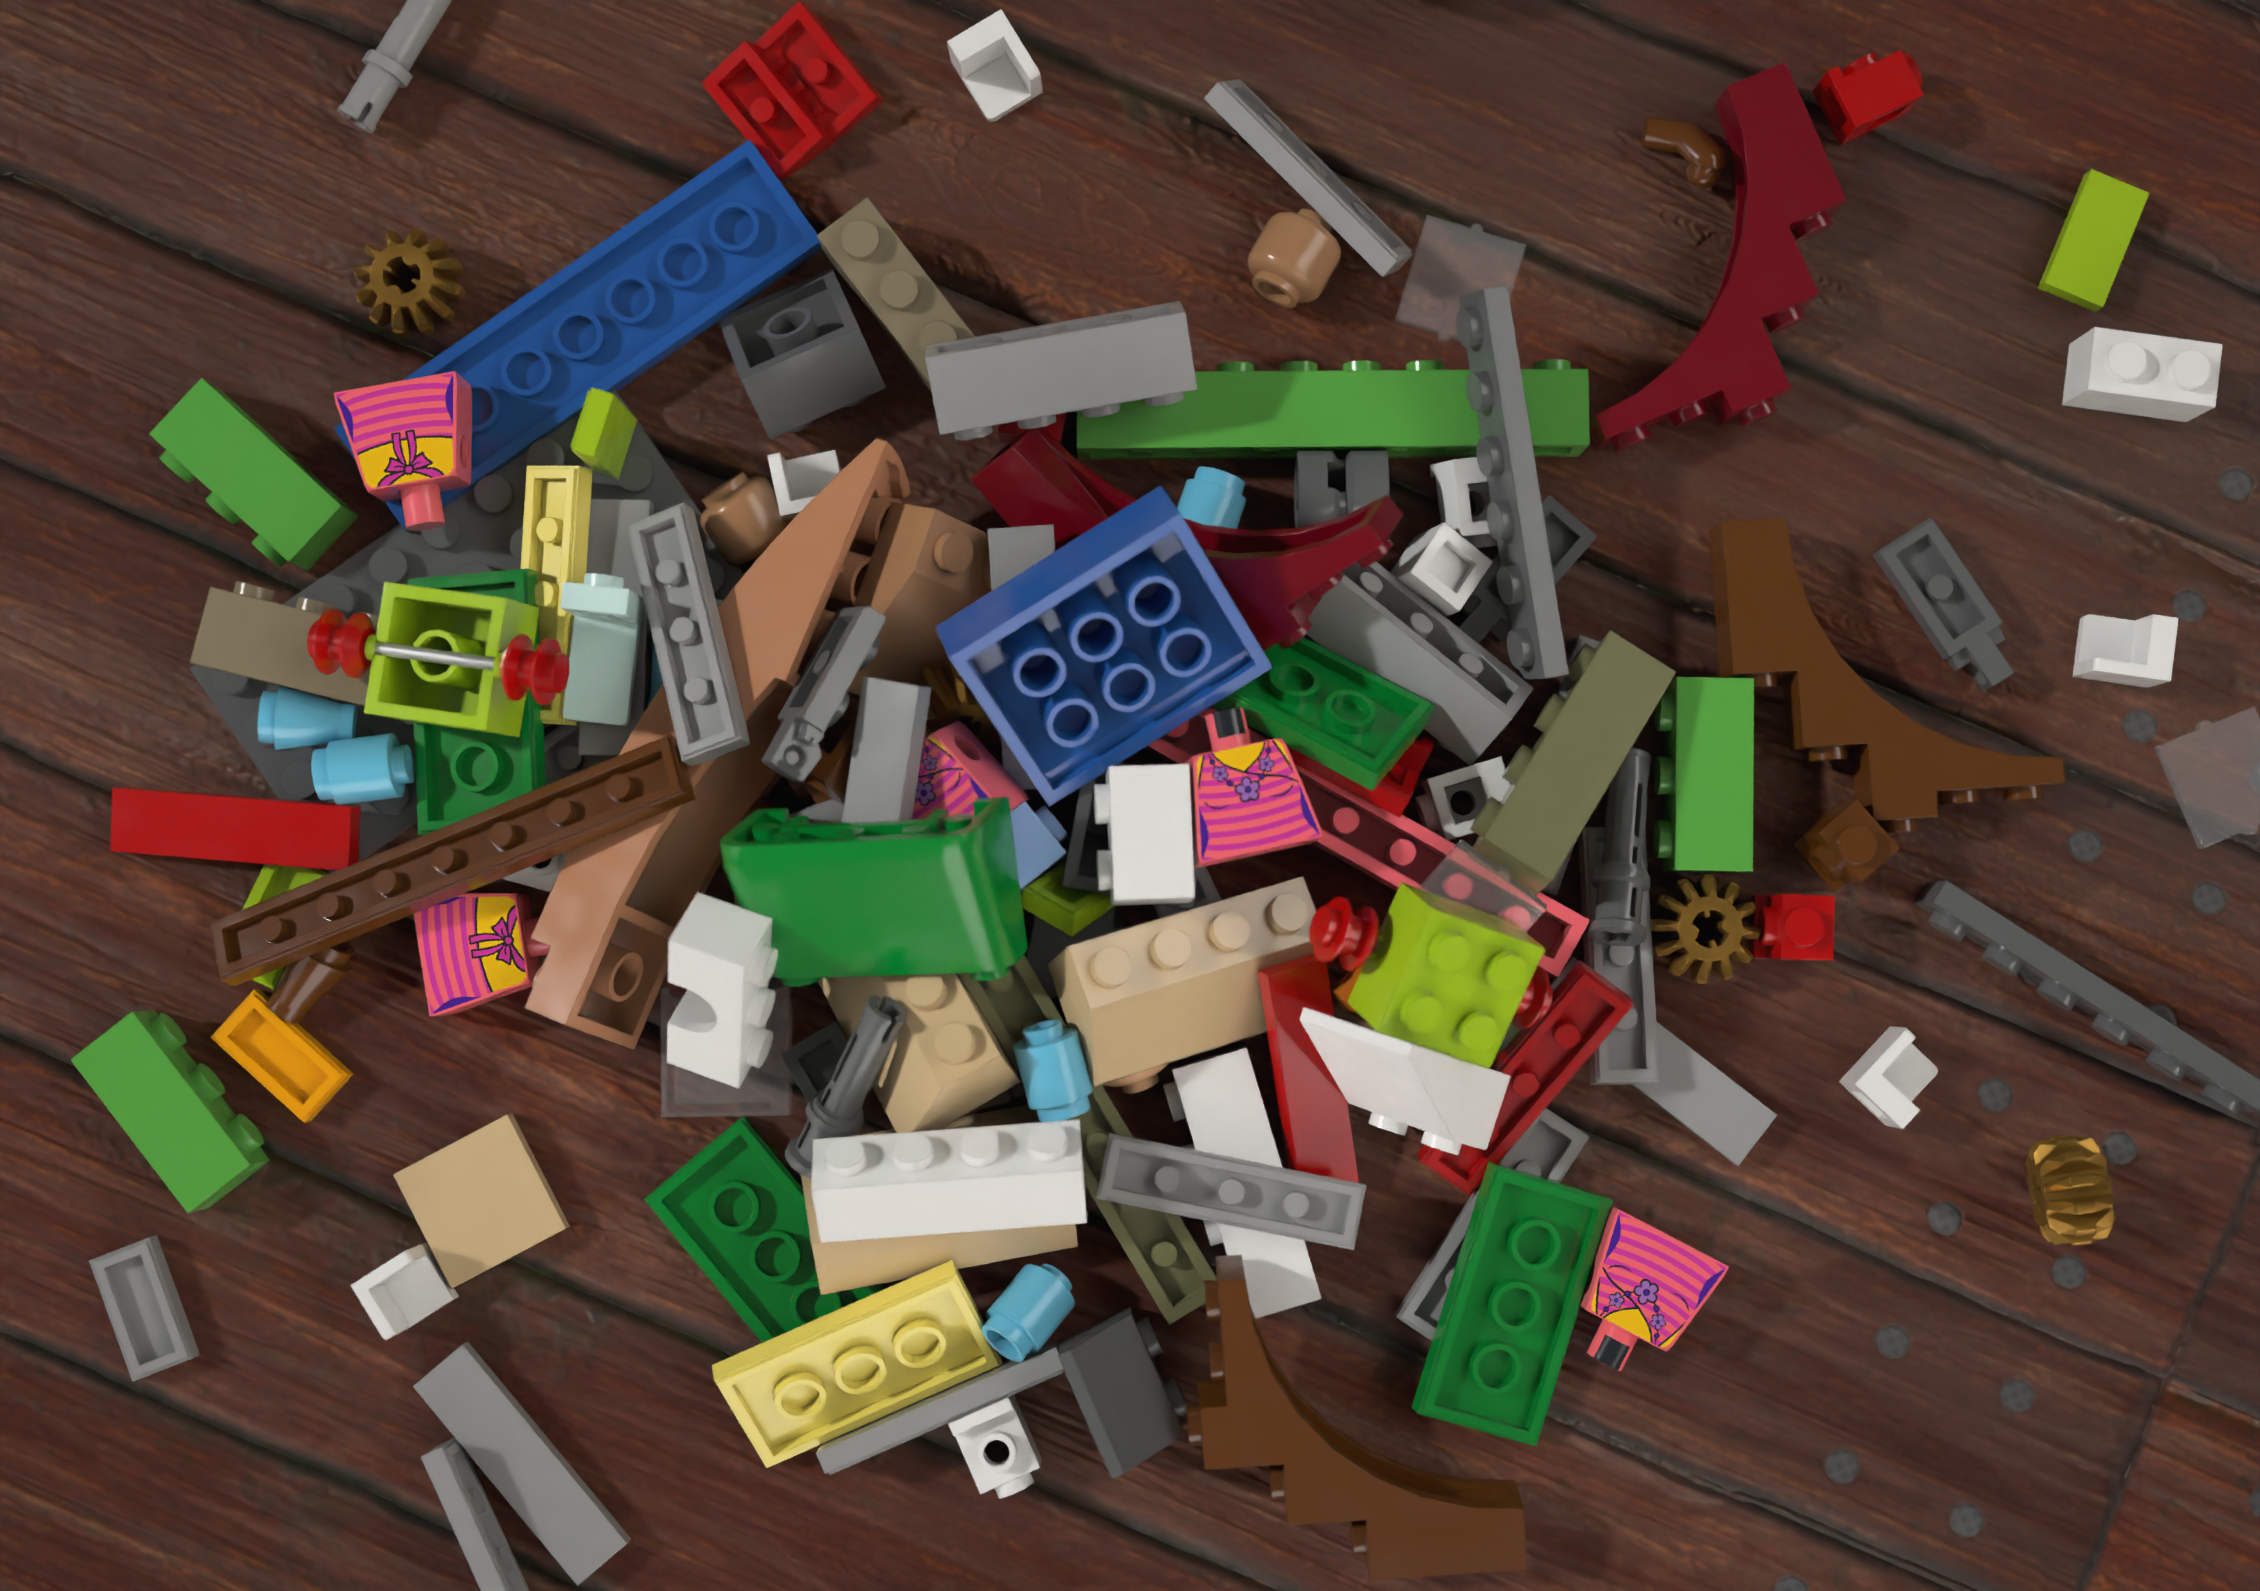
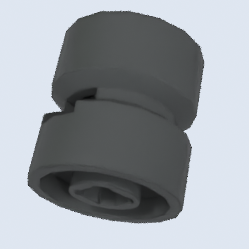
[1294,449,1389,528]

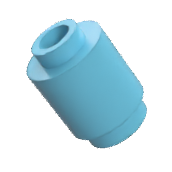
[1177,466,1246,529]
[311,733,415,805]
[1013,1019,1093,1122]
[981,1264,1075,1362]

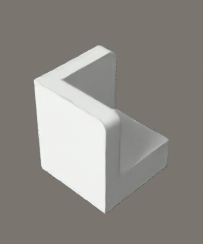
[947,9,1043,122]
[767,450,841,520]
[1390,522,1493,617]
[2073,614,2179,688]
[1839,1026,1938,1129]
[350,1242,459,1340]

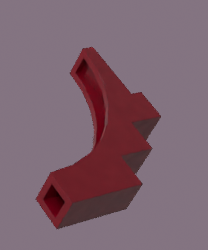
[1589,62,1847,453]
[970,427,1403,652]

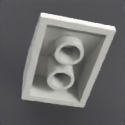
[1299,1007,1511,1155]

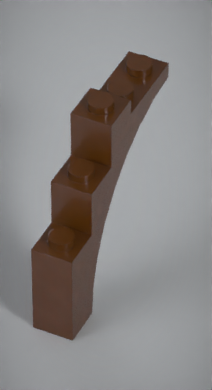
[1709,517,2065,834]
[1186,1255,1527,1581]

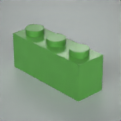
[149,378,359,571]
[1653,677,1754,874]
[71,1010,270,1213]

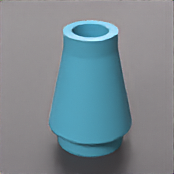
[258,686,358,750]

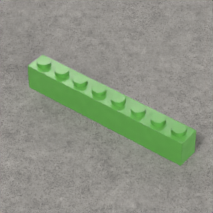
[1077,359,1590,460]

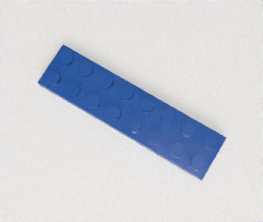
[334,139,822,533]

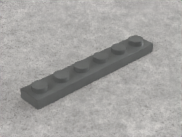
[1456,285,1569,679]
[1915,881,2260,1116]

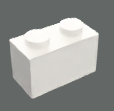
[2062,327,2223,422]
[1094,764,1195,906]

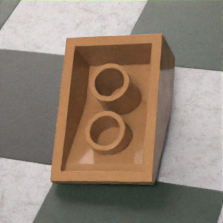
[847,501,992,697]

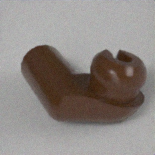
[1641,116,1726,187]

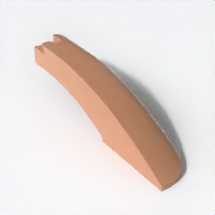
[525,438,911,1050]

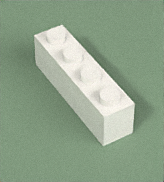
[1163,1046,1322,1318]
[811,1120,1087,1243]

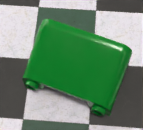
[720,797,1028,987]

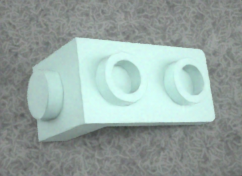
[560,573,644,726]

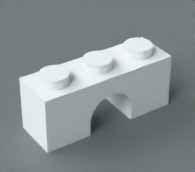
[667,892,778,1089]

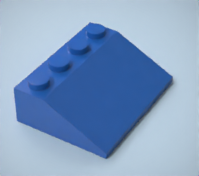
[935,486,1273,806]

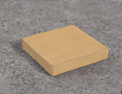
[393,1113,570,1289]

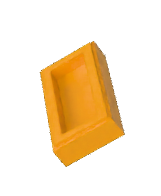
[210,989,353,1123]

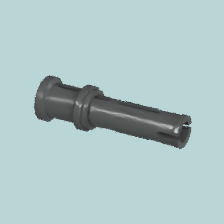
[1587,748,1652,946]
[785,995,908,1179]

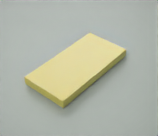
[712,1260,1003,1468]

